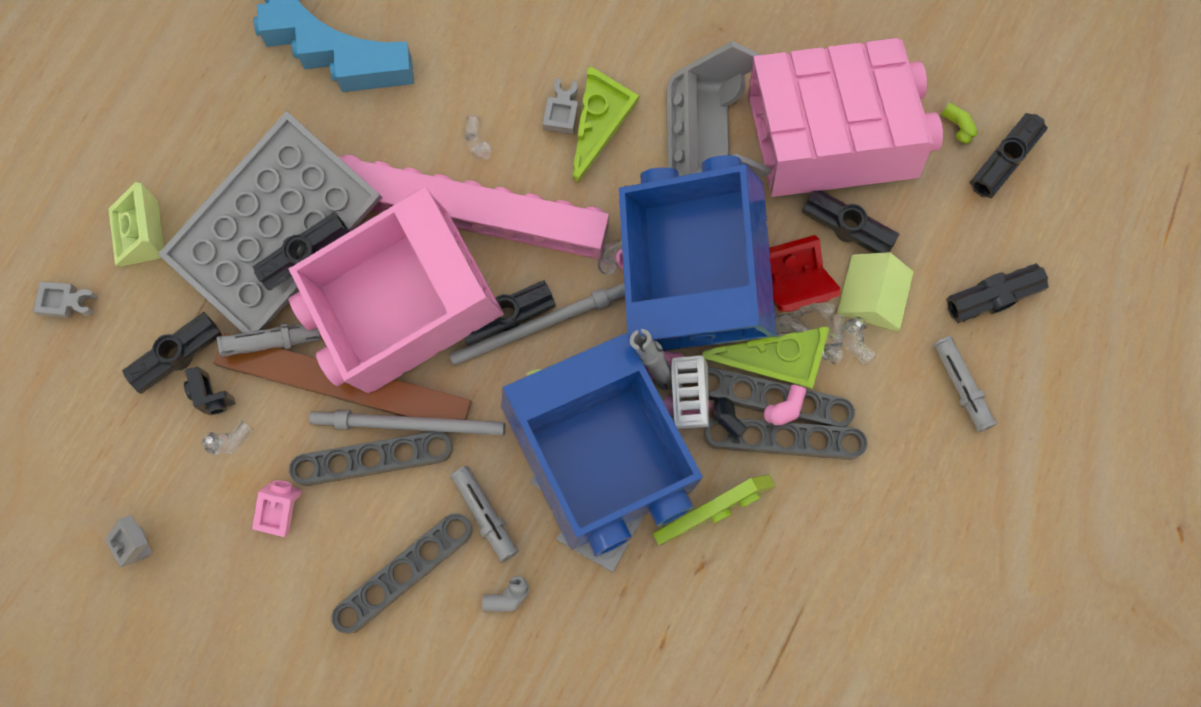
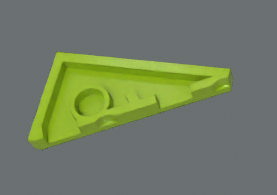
[572,66,639,183]
[702,327,829,389]
[653,474,776,545]

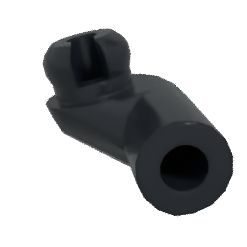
[713,397,748,440]

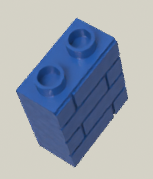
[619,155,777,351]
[501,333,703,557]

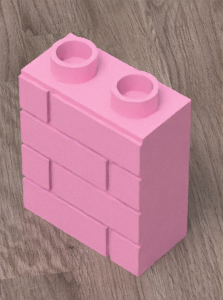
[748,38,943,197]
[289,186,504,393]

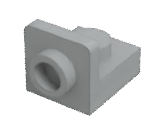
[104,515,152,568]

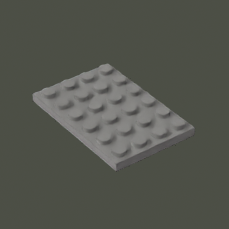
[158,111,383,333]

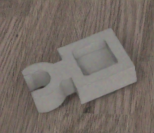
[543,78,579,134]
[33,282,97,318]

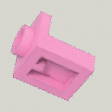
[252,480,301,537]

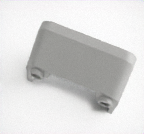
[667,41,771,178]

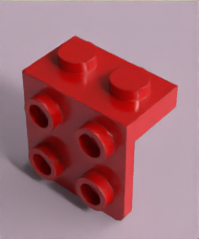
[769,235,841,312]

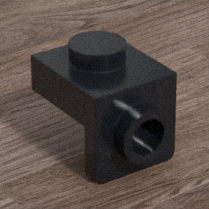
[184,366,236,415]

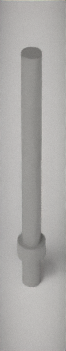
[449,283,625,366]
[309,409,506,435]

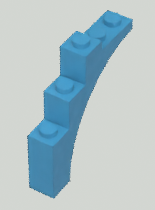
[253,0,414,92]

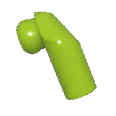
[941,102,978,144]

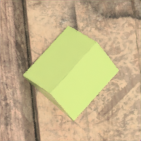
[108,182,164,267]
[836,252,914,332]

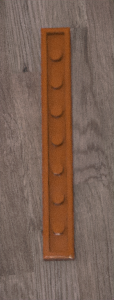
[213,333,472,420]

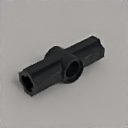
[970,113,1048,199]
[802,190,900,253]
[252,212,350,291]
[946,263,1049,323]
[464,280,556,346]
[122,312,222,394]

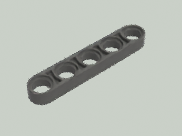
[695,367,855,427]
[704,418,868,460]
[289,431,453,486]
[331,513,472,634]

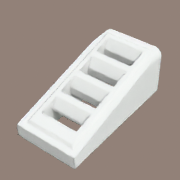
[671,356,709,429]

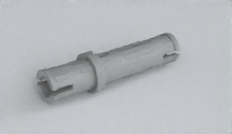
[217,323,320,358]
[630,329,672,390]
[933,336,998,432]
[450,466,519,563]

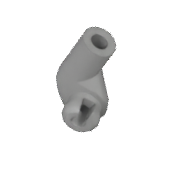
[482,576,529,612]

